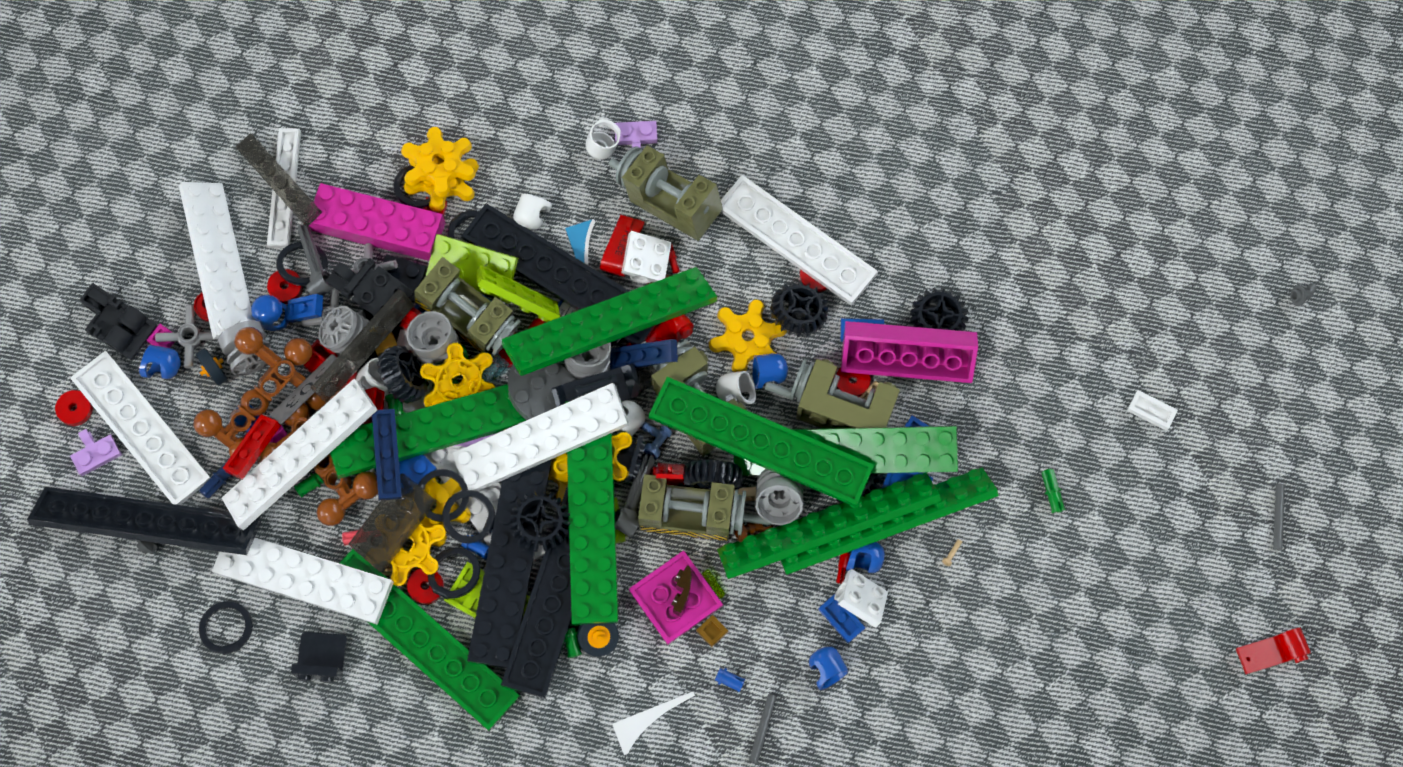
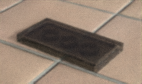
[348,473,437,572]

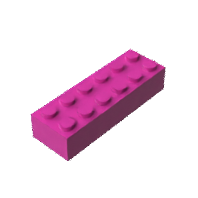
[307,183,446,261]
[841,321,978,383]

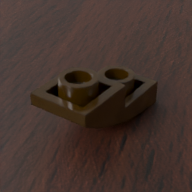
[671,565,691,617]

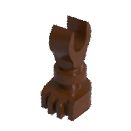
[734,522,773,542]

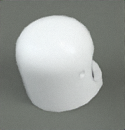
[585,119,621,160]
[513,194,552,231]
[356,358,387,391]
[716,371,756,405]
[616,400,646,437]

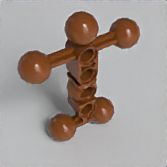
[193,327,331,457]
[256,389,378,526]

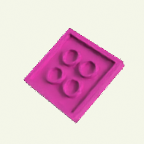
[628,550,723,645]

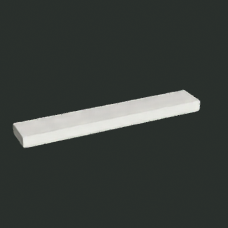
[267,128,301,248]

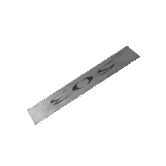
[270,354,344,424]

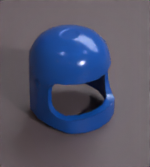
[251,295,289,331]
[139,345,181,379]
[752,353,788,389]
[846,542,885,573]
[809,647,849,690]

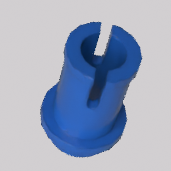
[461,535,490,559]
[715,668,745,692]

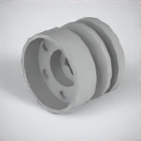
[318,306,378,363]
[406,311,461,365]
[217,320,274,376]
[565,343,611,380]
[755,469,803,525]

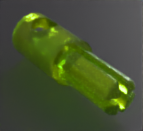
[701,568,726,598]

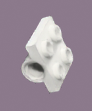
[621,231,671,283]
[834,569,888,628]

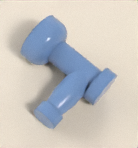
[642,422,673,459]

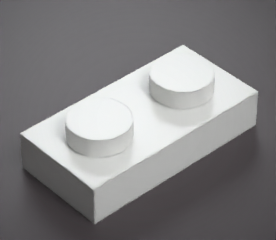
[1127,390,1178,431]

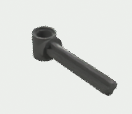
[298,224,334,296]
[615,454,655,537]

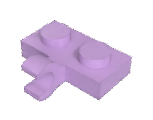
[615,121,657,148]
[70,429,122,476]

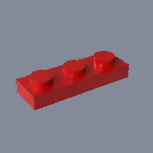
[223,414,281,480]

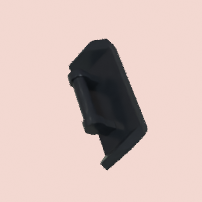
[552,364,640,407]

